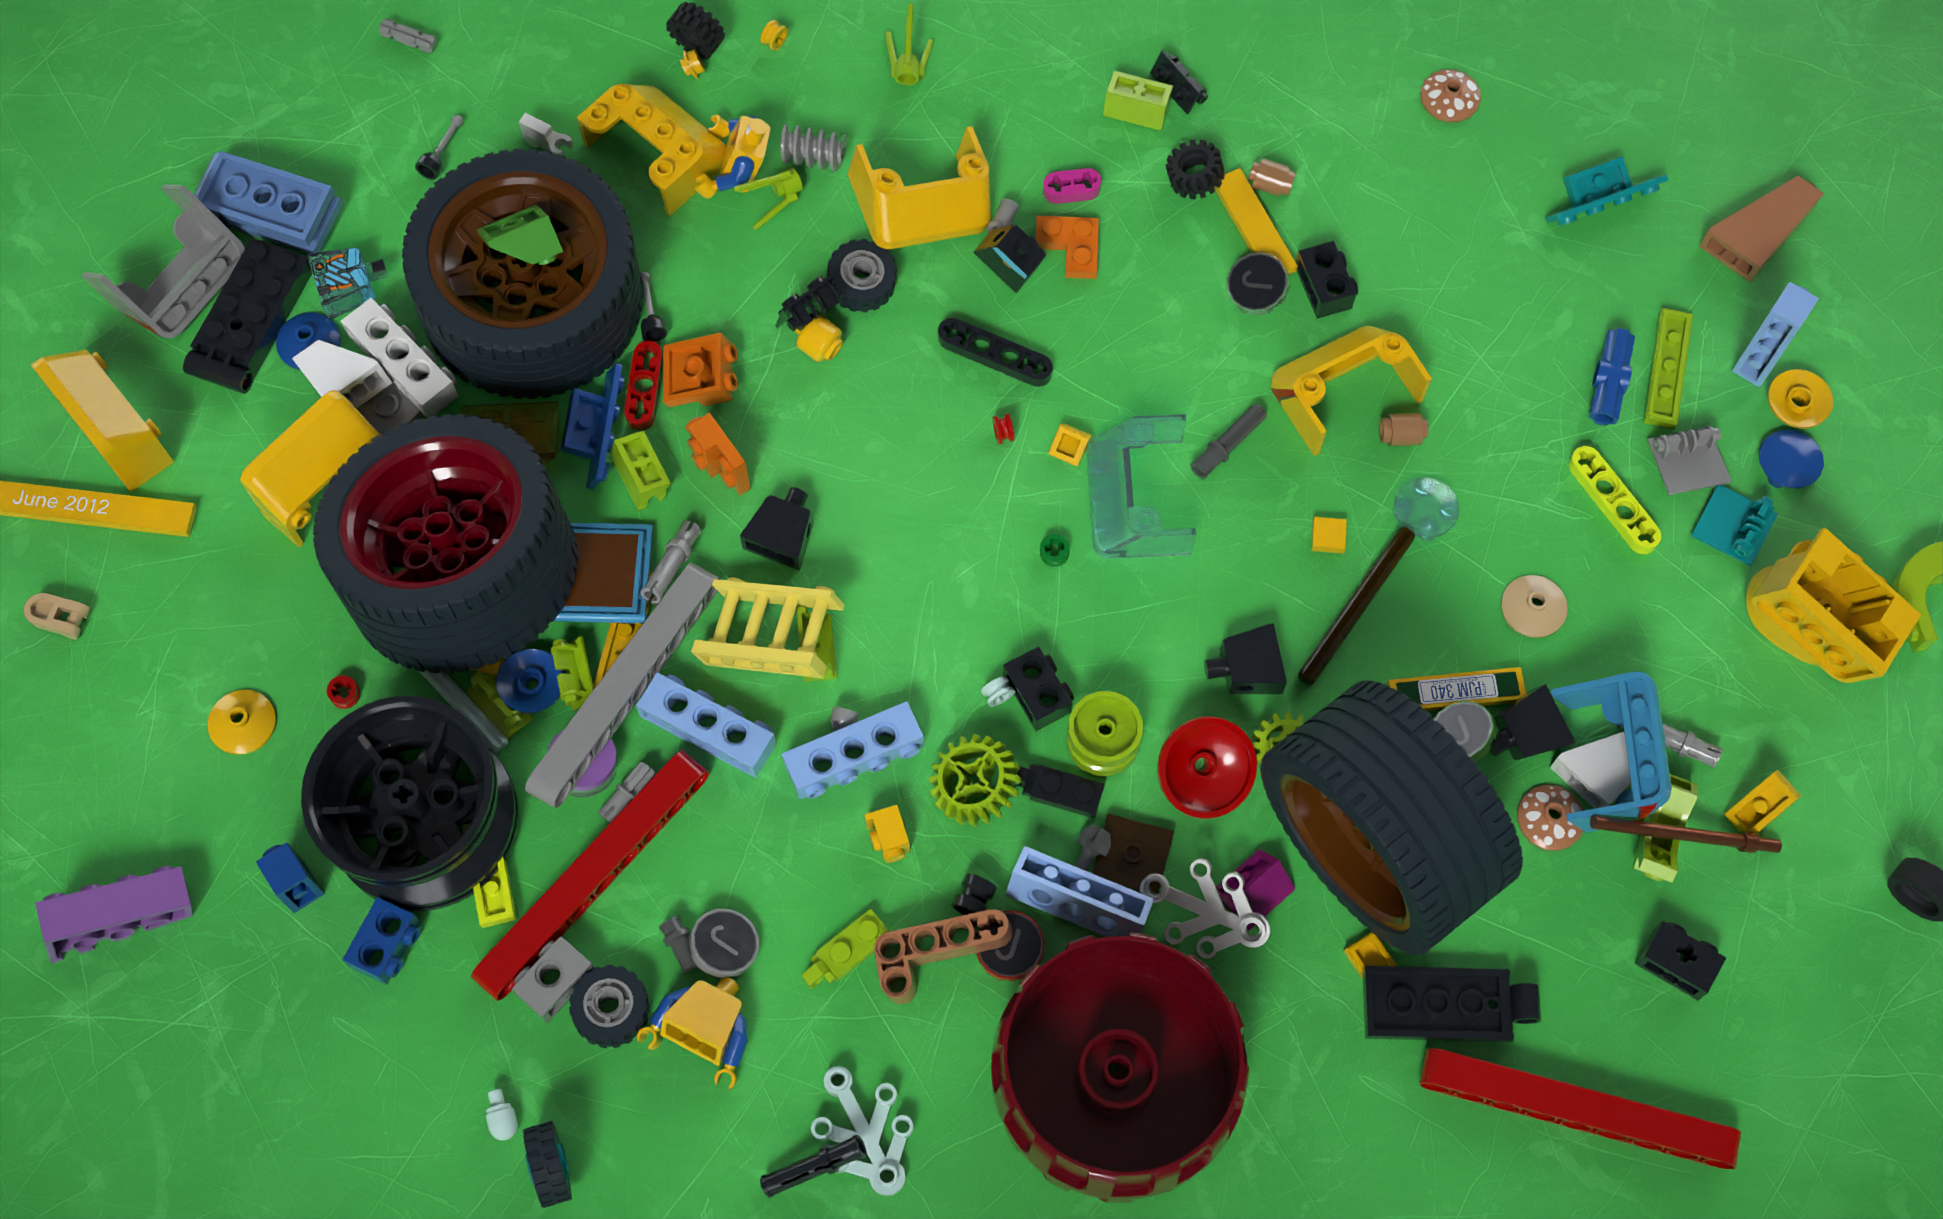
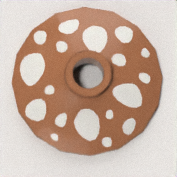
[1420,70,1481,122]
[1517,785,1584,851]

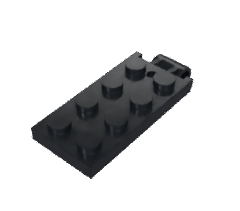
[1362,966,1541,1042]

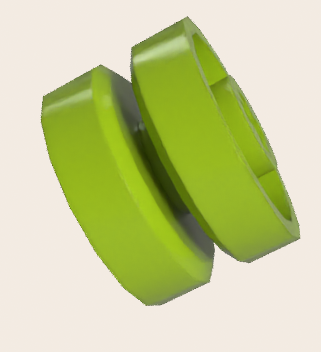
[1067,691,1143,776]

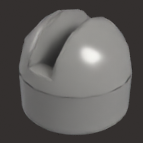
[830,707,859,731]

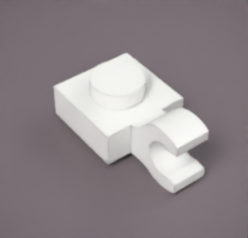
[519,113,573,156]

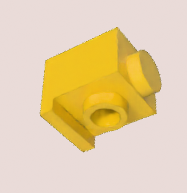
[864,805,910,863]

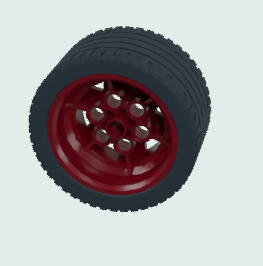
[313,414,578,673]

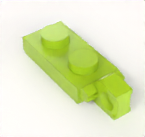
[801,908,890,990]

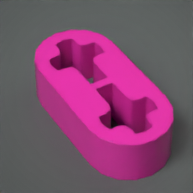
[1043,168,1101,204]

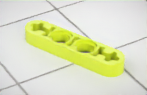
[1568,446,1662,554]

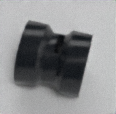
[951,873,997,915]

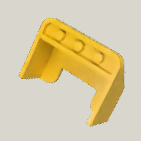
[576,84,726,216]

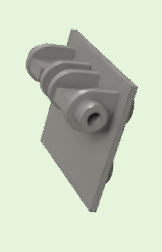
[1647,425,1731,495]

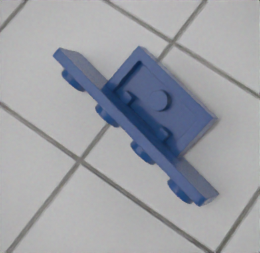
[560,363,624,490]

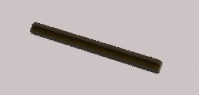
[1298,527,1415,685]

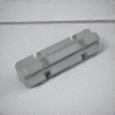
[379,18,437,53]

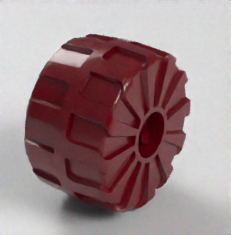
[991,932,1250,1203]

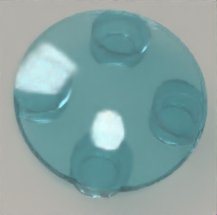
[1393,477,1459,541]

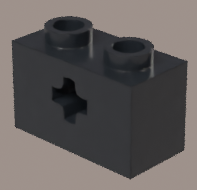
[1635,921,1726,1000]

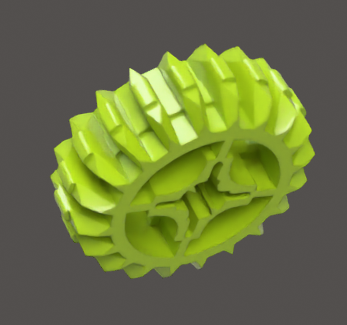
[928,734,1021,827]

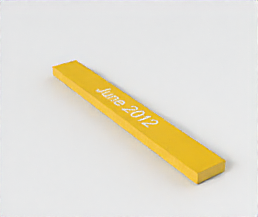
[0,481,197,537]

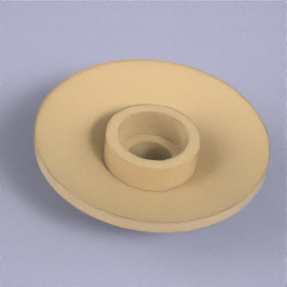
[1501,575,1568,638]

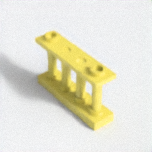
[691,577,845,679]

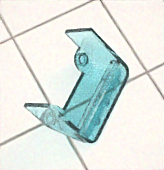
[1086,414,1196,558]

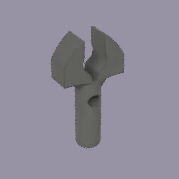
[1075,824,1111,871]

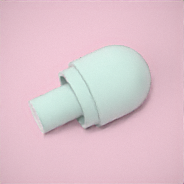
[486,1089,518,1141]

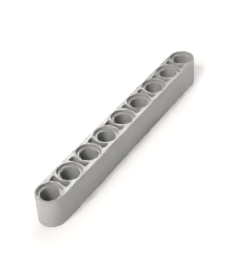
[525,563,721,809]

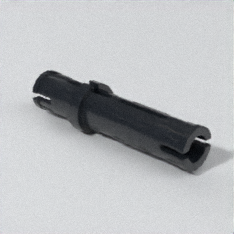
[760,1135,867,1198]

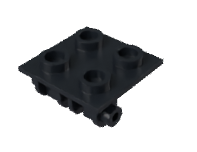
[775,274,844,331]

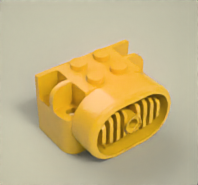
[1746,527,1921,683]

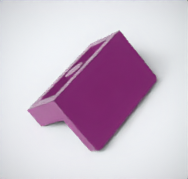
[1216,849,1295,931]

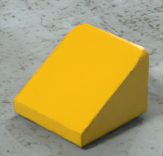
[1048,423,1093,467]

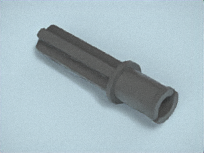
[1190,404,1267,479]

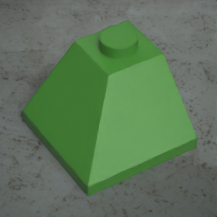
[476,204,563,265]

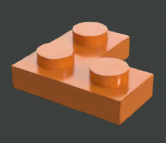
[1035,216,1099,279]

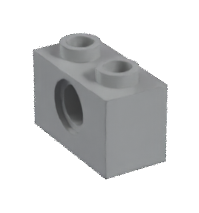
[512,936,594,1024]

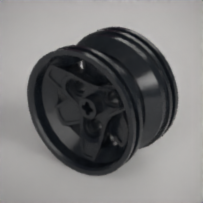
[301,696,519,911]

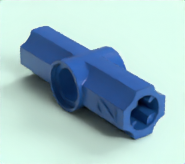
[1589,328,1635,426]

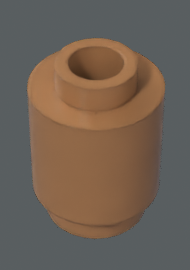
[1248,158,1296,197]
[1379,413,1428,446]

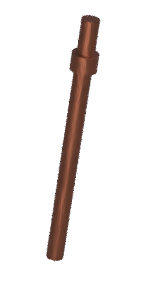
[1590,815,1782,853]

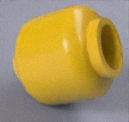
[795,315,844,362]

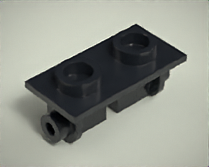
[1150,50,1208,114]

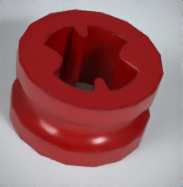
[992,413,1015,445]
[326,675,361,709]

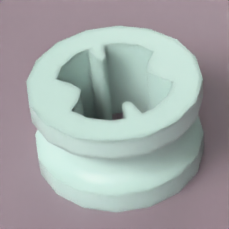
[981,676,1015,707]

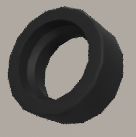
[1887,858,1943,922]

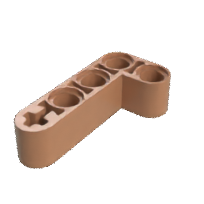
[874,909,1013,1004]

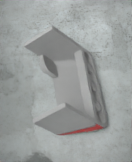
[81,184,245,338]

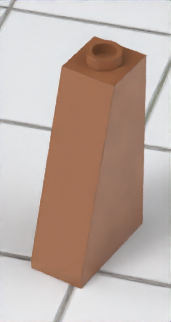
[1699,176,1824,283]

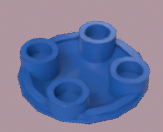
[1759,430,1824,489]

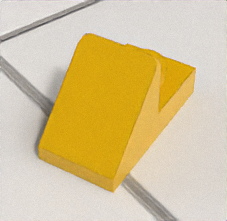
[1724,770,1802,833]

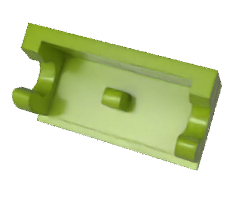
[1103,71,1173,131]
[611,430,671,511]
[796,606,837,682]

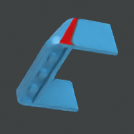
[1551,671,1671,833]

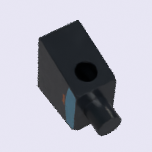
[973,224,1046,293]

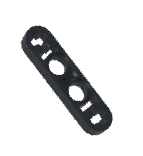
[938,318,1053,387]

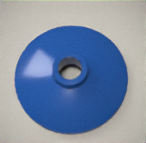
[276,313,341,370]
[496,649,563,714]

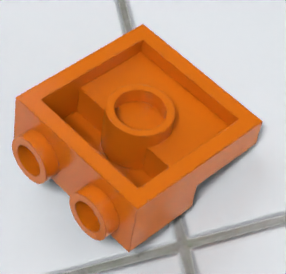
[663,332,738,408]
[685,413,751,495]

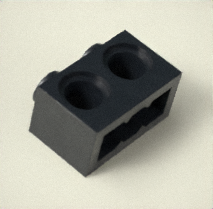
[1296,241,1358,319]
[1003,647,1074,731]

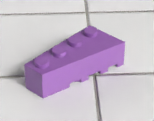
[35,866,192,964]

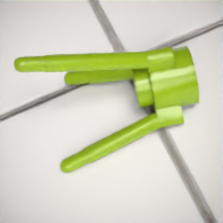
[885,4,934,85]
[734,167,803,230]

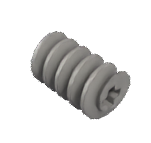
[780,123,848,172]

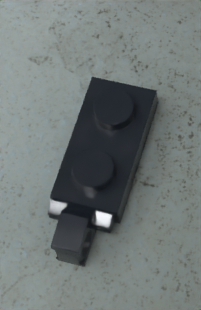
[1015,764,1105,818]

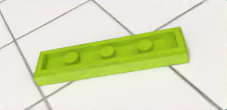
[1643,307,1693,429]

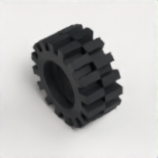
[666,2,725,59]
[1166,140,1225,199]

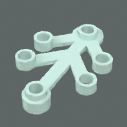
[811,1066,914,1196]

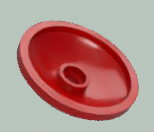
[1157,716,1257,819]

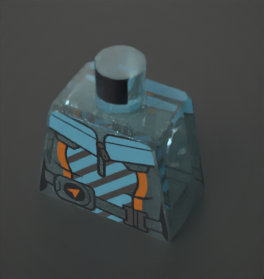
[307,247,389,319]

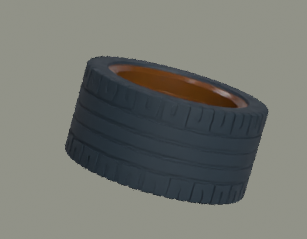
[402,149,643,399]
[1260,681,1523,955]

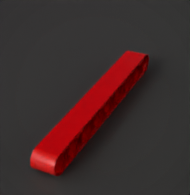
[471,750,709,1001]
[1419,1048,1742,1170]

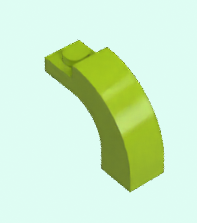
[1890,541,1943,653]
[1633,774,1698,883]

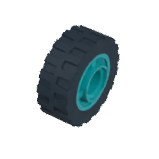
[523,1121,572,1208]

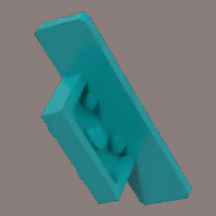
[1545,157,1669,226]

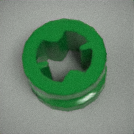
[1040,534,1069,567]

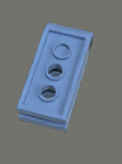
[193,151,343,257]

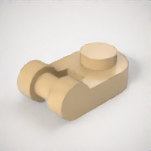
[23,593,91,640]

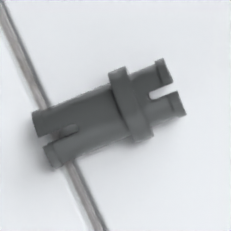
[659,916,698,973]

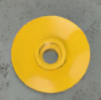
[1768,369,1833,429]
[208,690,276,755]

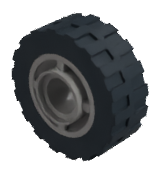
[827,239,897,313]
[569,965,650,1048]

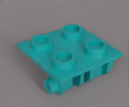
[1691,485,1778,567]

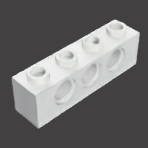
[341,298,459,418]

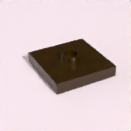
[1092,814,1174,893]

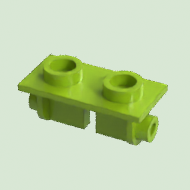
[551,636,594,711]
[465,672,533,740]

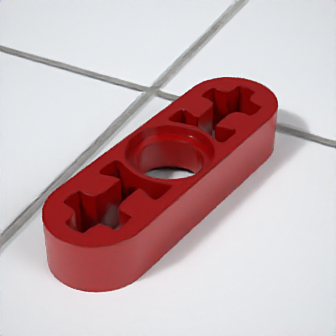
[624,341,664,431]

